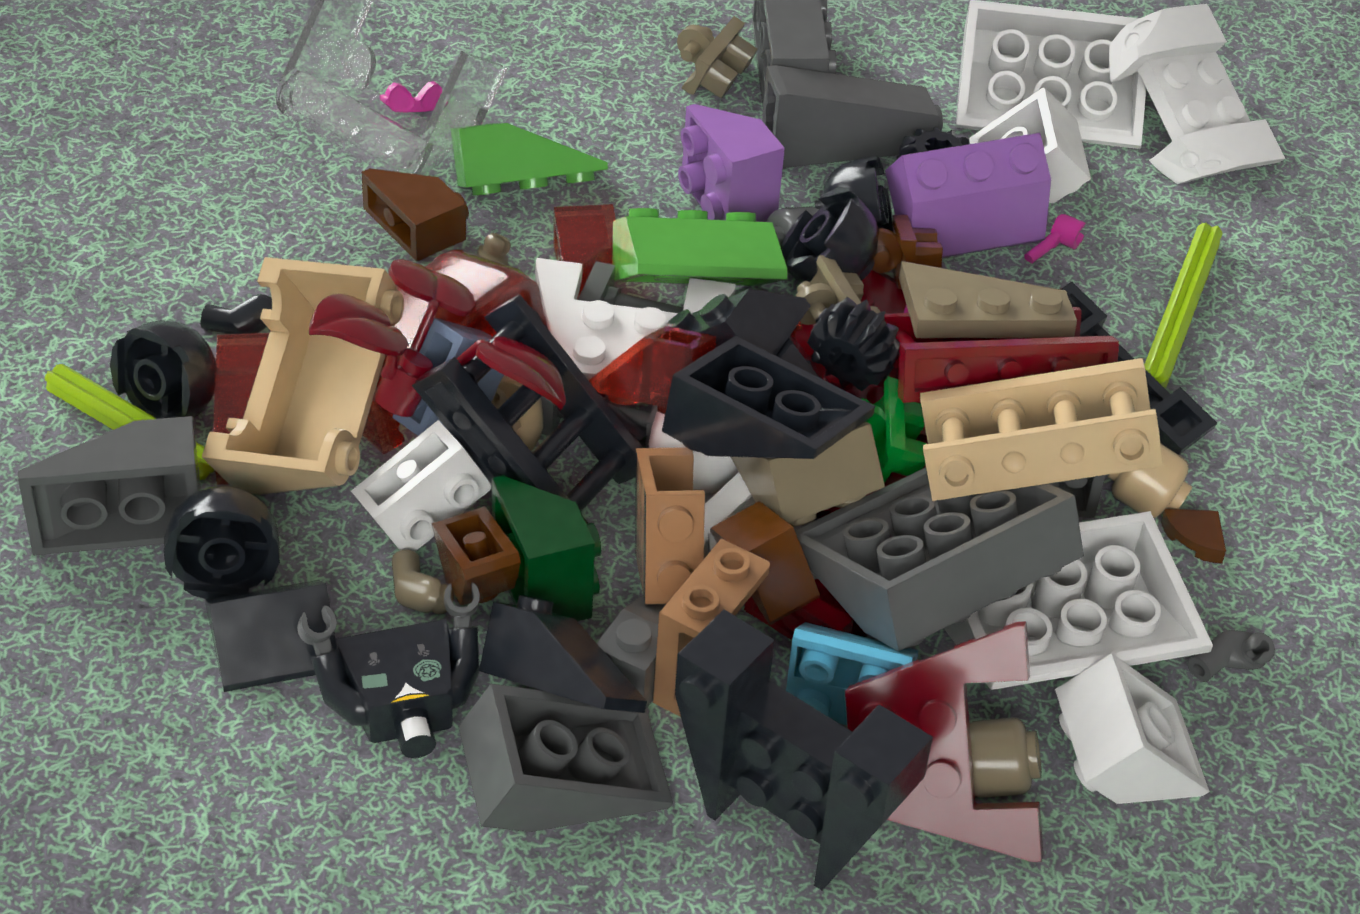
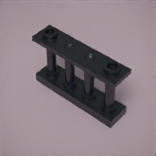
[412,294,642,524]

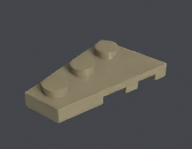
[899,261,1077,338]

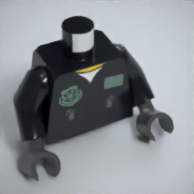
[297,582,480,758]

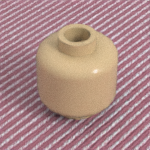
[1107,444,1192,518]

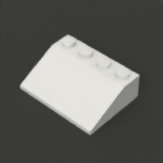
[956,0,1146,149]
[945,511,1213,690]

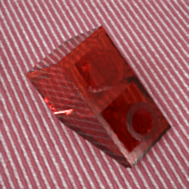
[589,326,716,414]

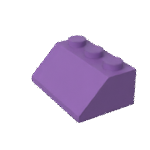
[885,133,1051,258]

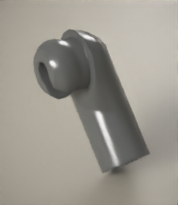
[1187,630,1275,682]

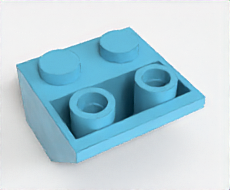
[786,622,919,726]

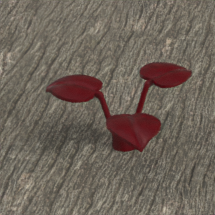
[308,259,566,417]

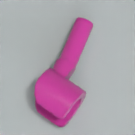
[1024,214,1086,264]

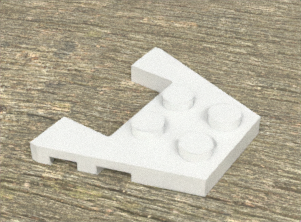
[535,258,736,399]

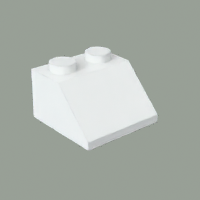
[969,87,1091,203]
[1055,653,1210,804]

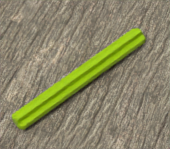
[1144,222,1223,388]

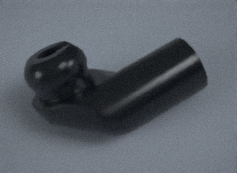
[200,294,272,338]

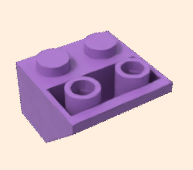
[678,104,785,222]

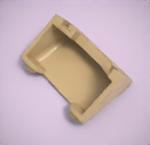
[202,257,404,495]

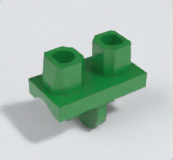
[862,376,927,483]

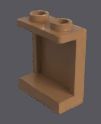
[653,538,770,717]

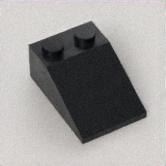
[662,335,875,459]

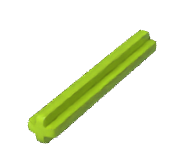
[44,364,215,480]

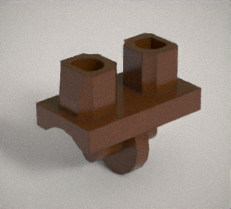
[872,215,943,289]

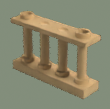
[920,358,1164,501]

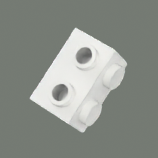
[351,420,492,552]

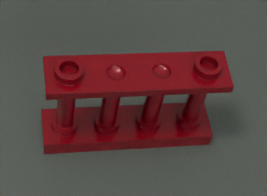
[884,307,1119,403]

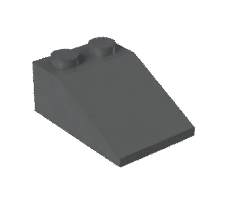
[18,416,201,556]
[458,683,673,832]

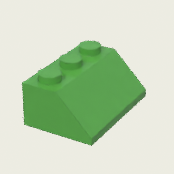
[612,208,787,286]

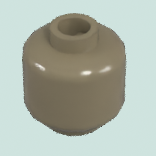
[969,717,1042,798]

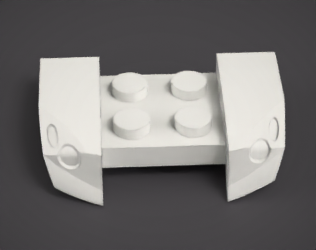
[1109,4,1285,184]

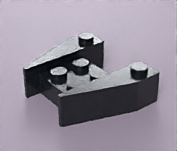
[675,609,933,891]

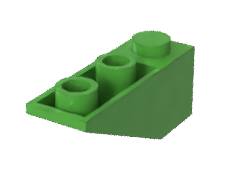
[450,123,608,195]

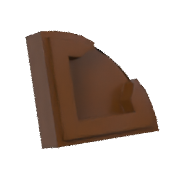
[1161,509,1226,564]

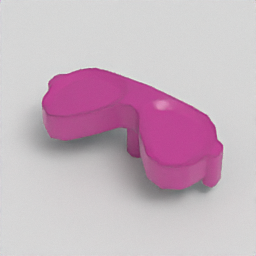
[379,81,445,113]

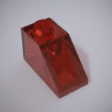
[553,204,616,300]

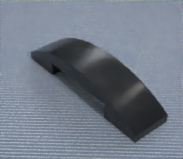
[1060,282,1217,455]

